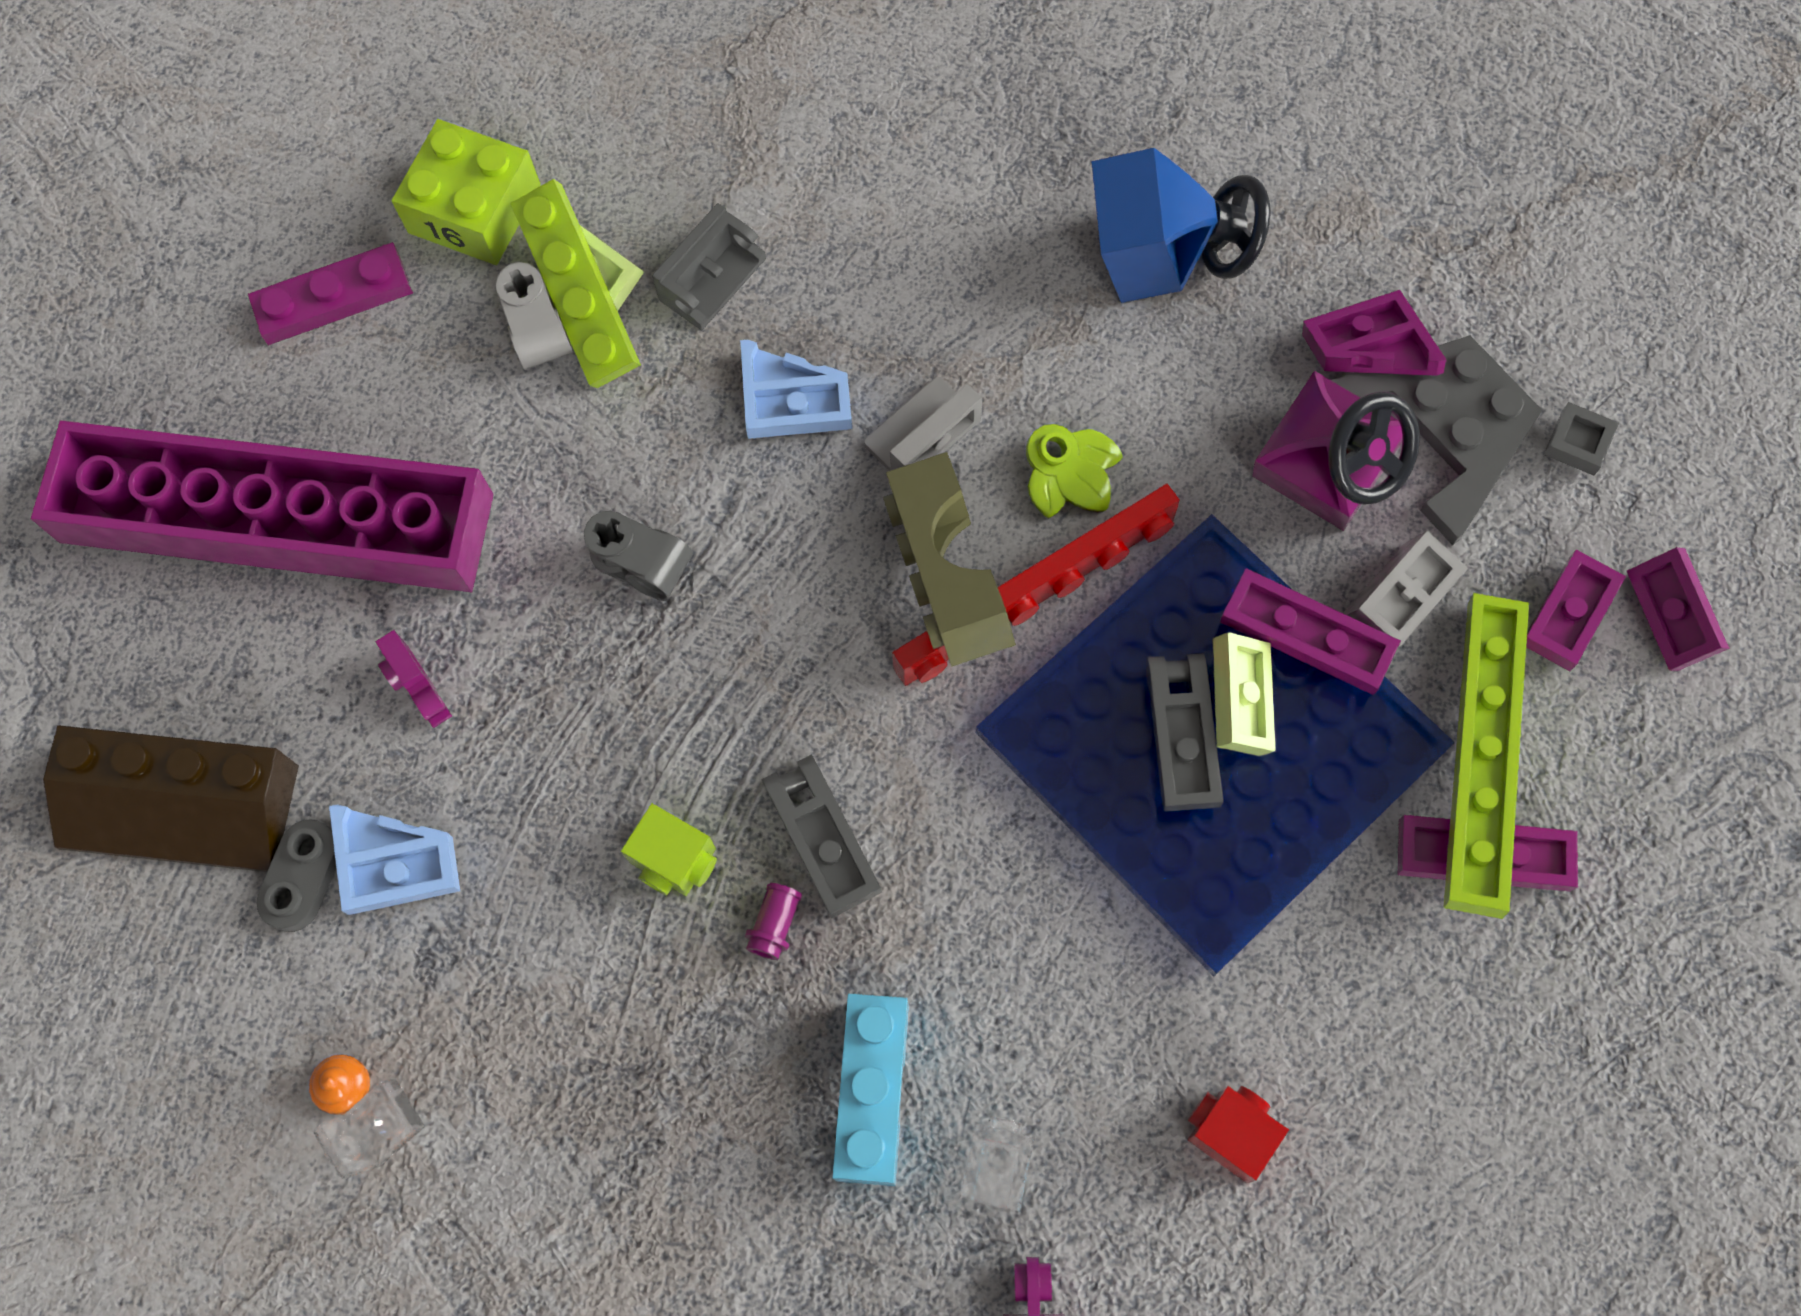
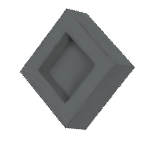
[1543,402,1619,476]

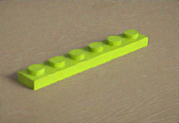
[1443,593,1529,919]

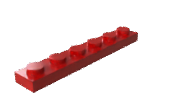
[892,483,1180,686]

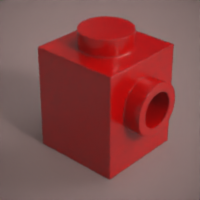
[1187,1086,1289,1183]

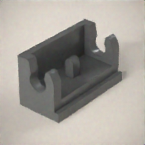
[652,203,766,331]

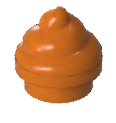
[309,1054,370,1115]

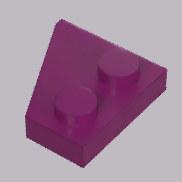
[1302,290,1446,376]

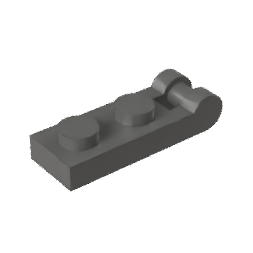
[1146,653,1223,811]
[761,754,882,919]

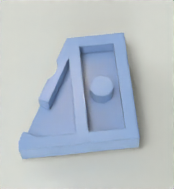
[740,340,852,439]
[329,804,460,915]

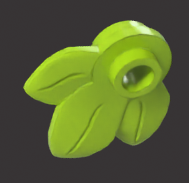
[1026,424,1123,519]

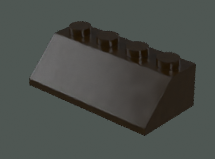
[43,725,299,872]

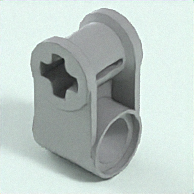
[496,262,574,370]

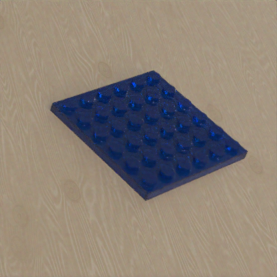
[975,514,1455,977]

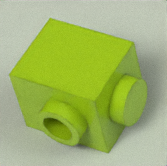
[621,803,717,896]

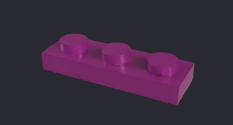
[248,242,413,346]
[1220,568,1401,695]
[1397,815,1578,892]

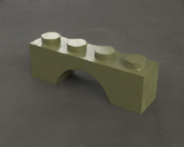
[883,452,1016,667]

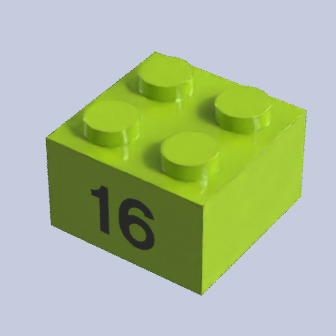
[391,118,541,266]

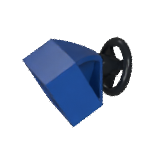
[1091,148,1271,303]

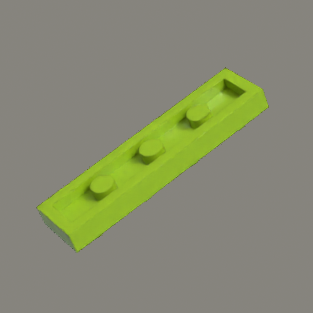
[510,179,641,389]

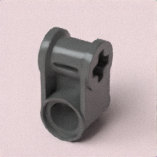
[584,510,693,601]

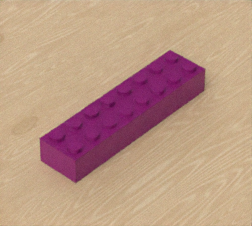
[30,420,494,593]

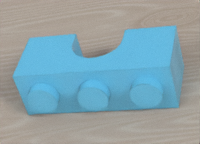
[833,994,909,1186]

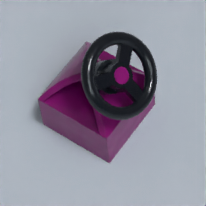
[1252,371,1420,531]

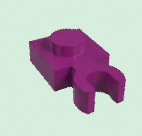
[375,630,452,728]

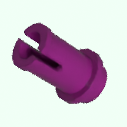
[745,883,802,960]

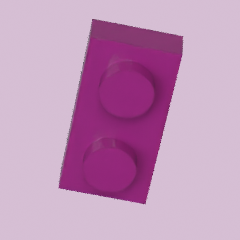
[1626,547,1730,671]
[1526,549,1626,672]

